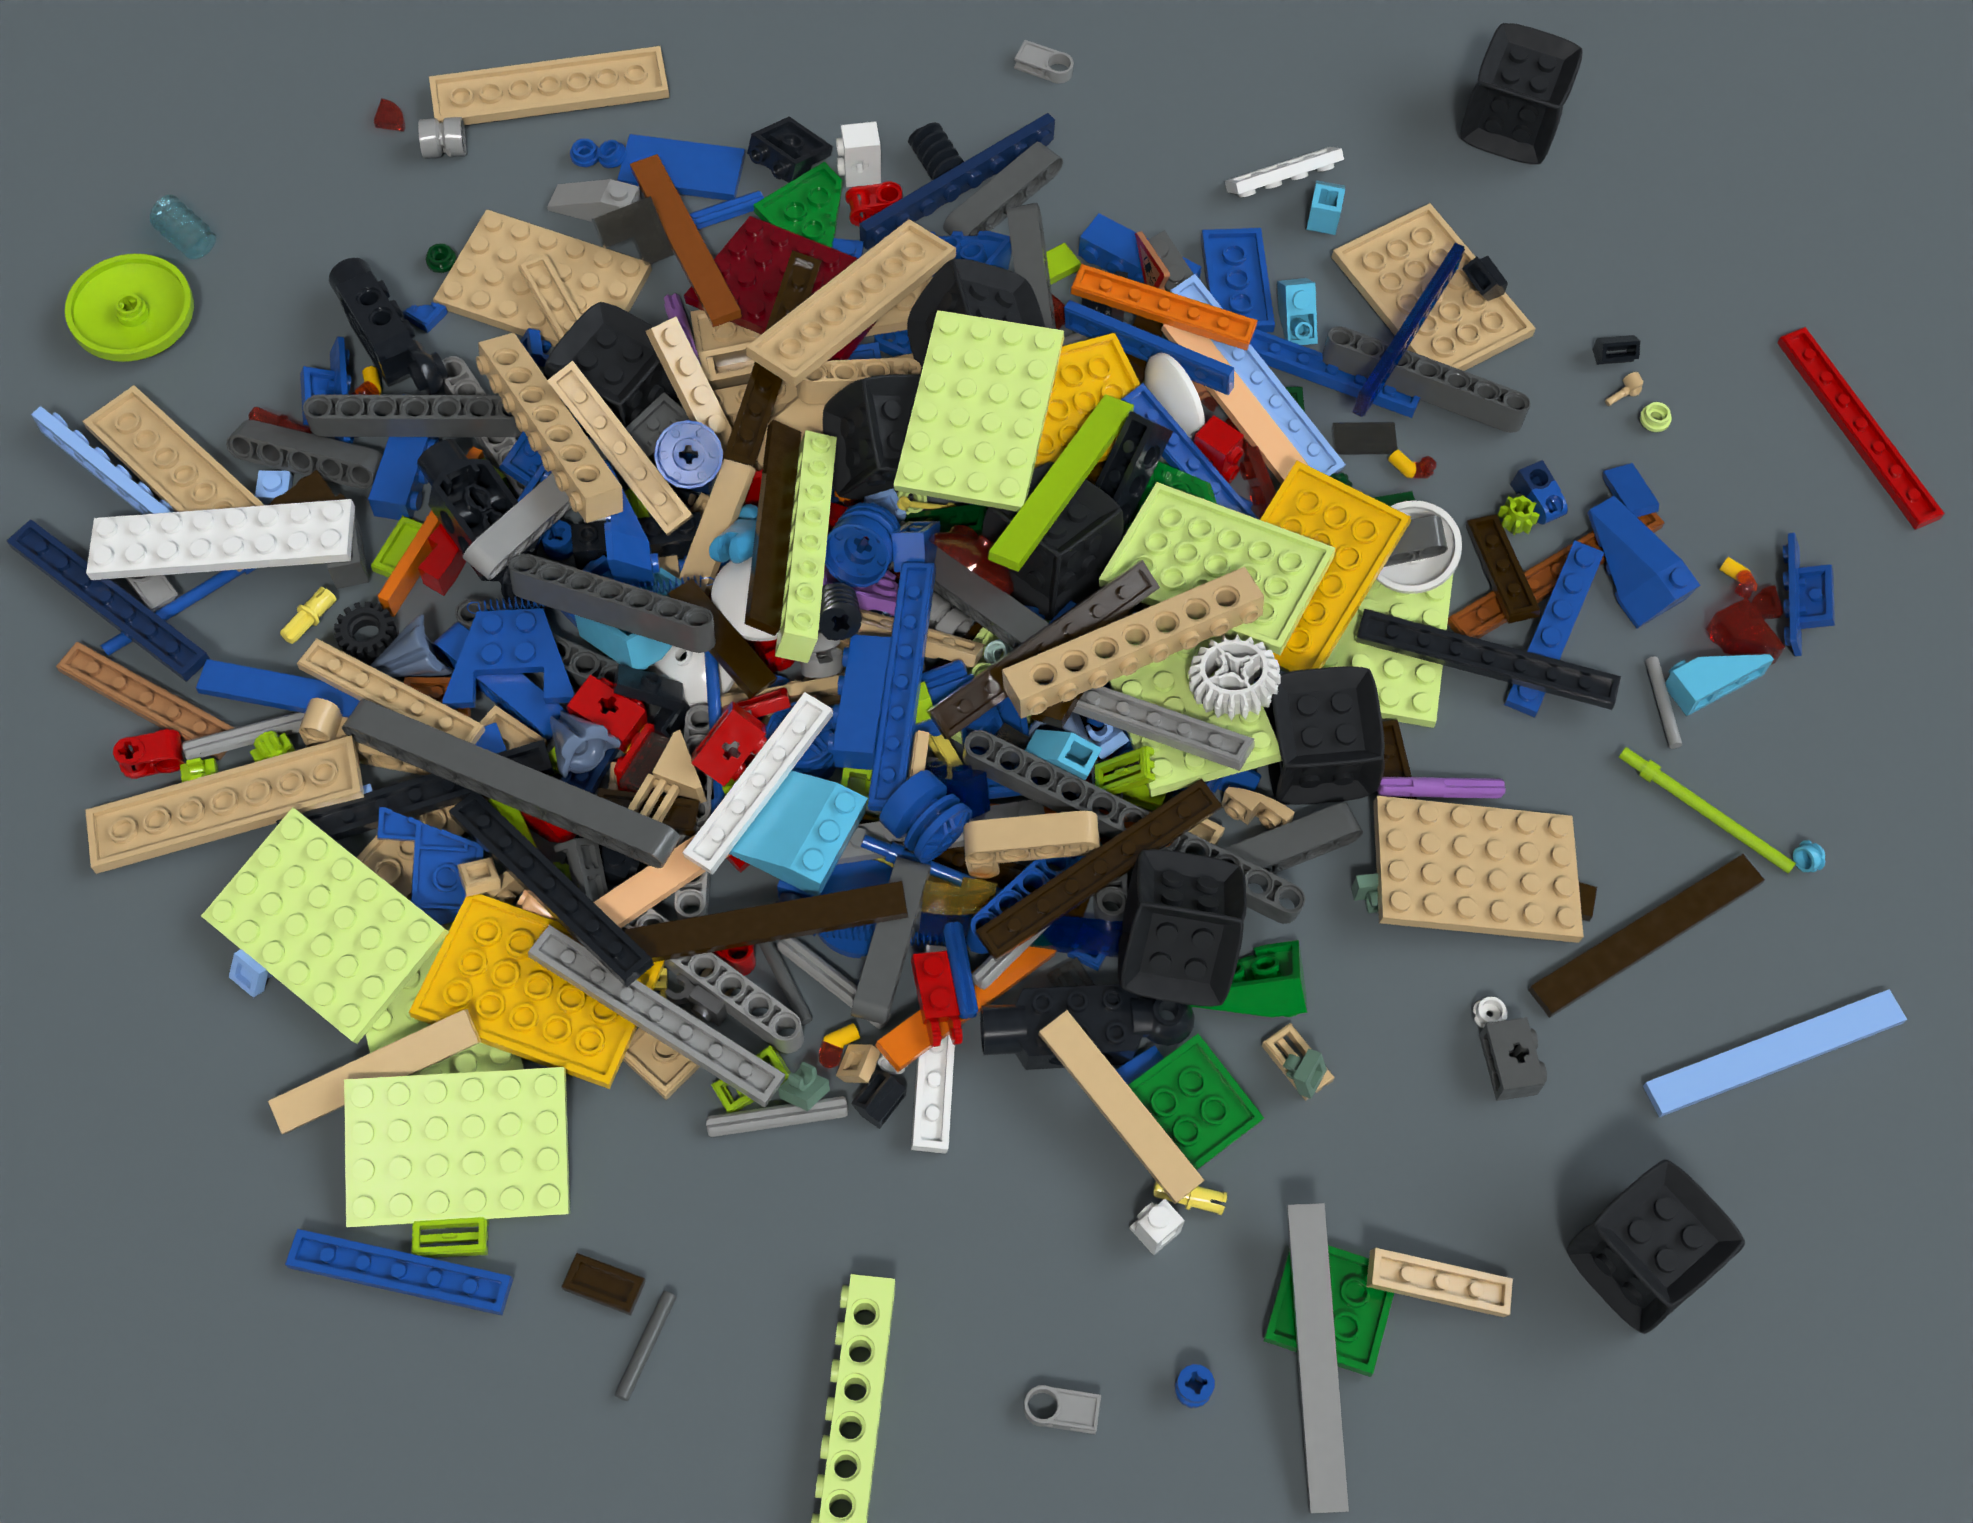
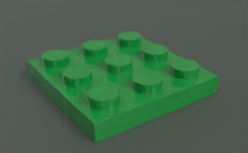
[1128,1034,1264,1170]
[1263,1245,1394,1377]

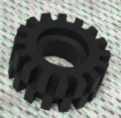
[334,601,398,665]

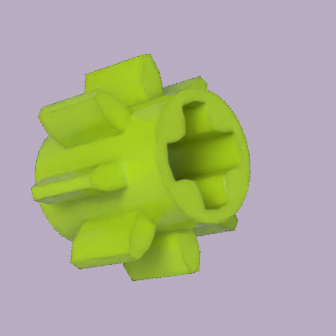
[1498,495,1540,535]
[250,731,296,762]

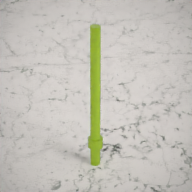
[1619,747,1796,874]

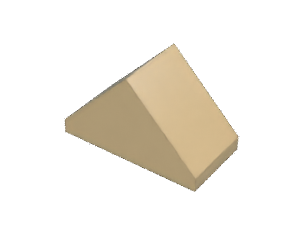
[652,730,707,804]

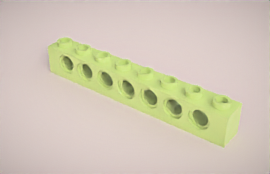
[775,430,837,663]
[811,1274,895,1523]

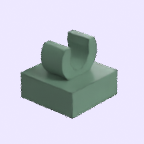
[1351,873,1379,914]
[1283,1049,1327,1099]
[778,1062,830,1111]

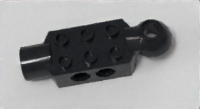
[329,258,449,395]
[417,439,548,610]
[980,984,1195,1070]

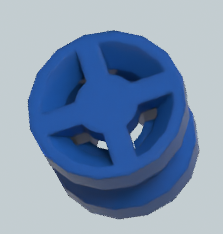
[541,520,573,561]
[1175,1364,1215,1408]

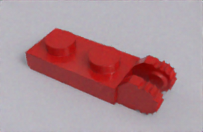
[911,950,963,1047]

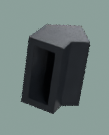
[1462,256,1508,301]
[1592,335,1641,365]
[652,699,691,741]
[851,1069,906,1129]

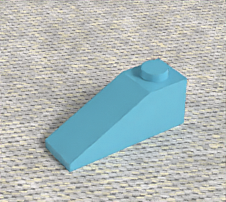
[1665,654,1774,716]

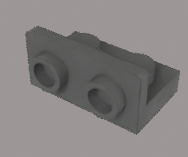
[626,392,689,465]

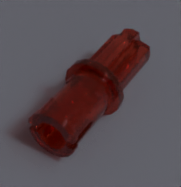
[248,407,312,434]

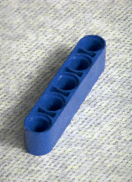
[432,622,567,742]
[966,855,1087,954]

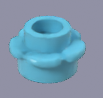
[1793,840,1826,872]

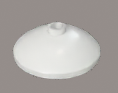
[1144,353,1205,441]
[1376,501,1462,594]
[711,557,777,641]
[647,646,735,707]

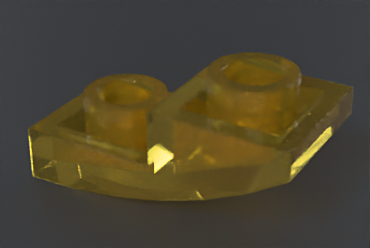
[922,877,997,915]

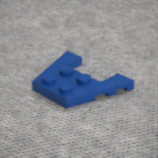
[442,608,575,709]
[377,807,484,925]

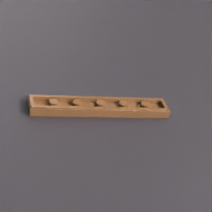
[56,642,234,760]

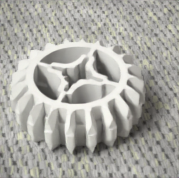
[1188,634,1281,721]

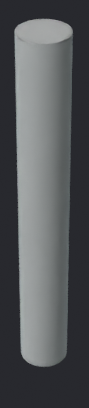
[1645,656,1682,749]

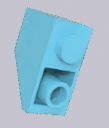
[1306,180,1345,235]
[1277,278,1318,345]
[1025,729,1102,781]

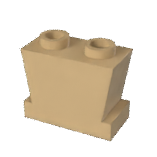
[699,342,755,390]

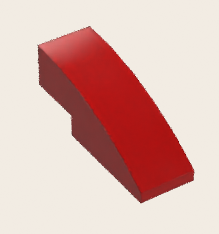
[418,523,466,596]

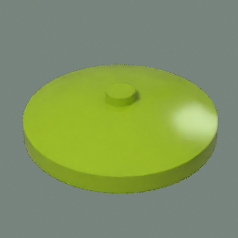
[65,254,194,362]

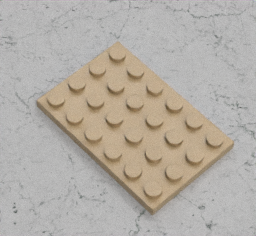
[1331,203,1536,371]
[433,209,652,347]
[1373,796,1584,943]

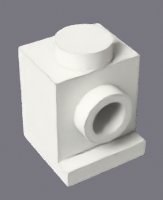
[1129,1199,1185,1255]

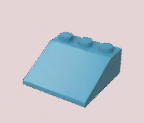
[575,567,681,671]
[729,770,868,896]

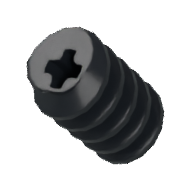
[908,122,964,180]
[819,582,862,641]

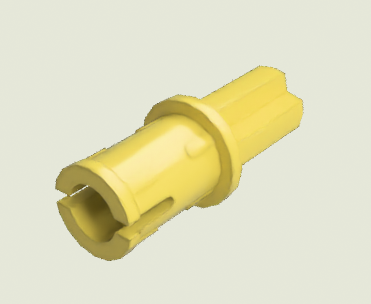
[280,587,337,644]
[1153,1181,1227,1215]

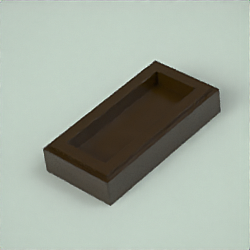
[562,1253,646,1316]

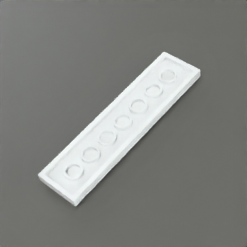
[86,499,355,580]

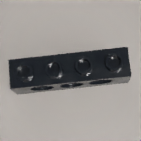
[1095,411,1173,536]
[571,512,701,570]

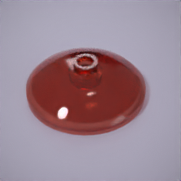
[929,532,1014,595]

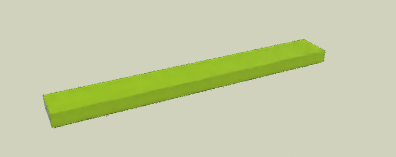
[988,394,1134,572]

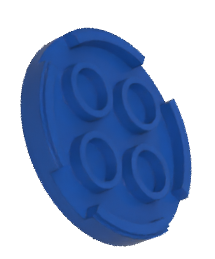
[817,860,893,959]

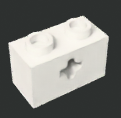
[836,122,881,188]

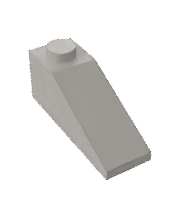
[547,179,642,232]

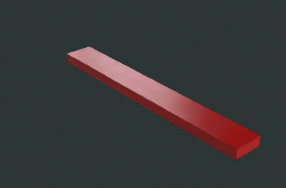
[1777,327,1945,530]

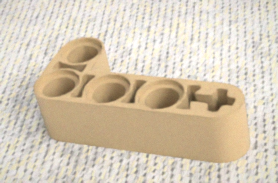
[796,357,921,404]
[299,698,431,775]
[963,811,1100,879]

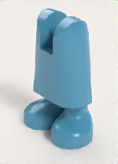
[709,504,758,564]

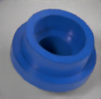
[570,139,599,167]
[598,140,627,168]

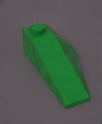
[1191,940,1307,1017]

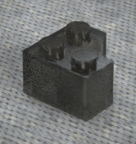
[591,196,674,266]

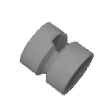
[418,117,467,158]
[928,592,972,638]
[800,627,844,678]

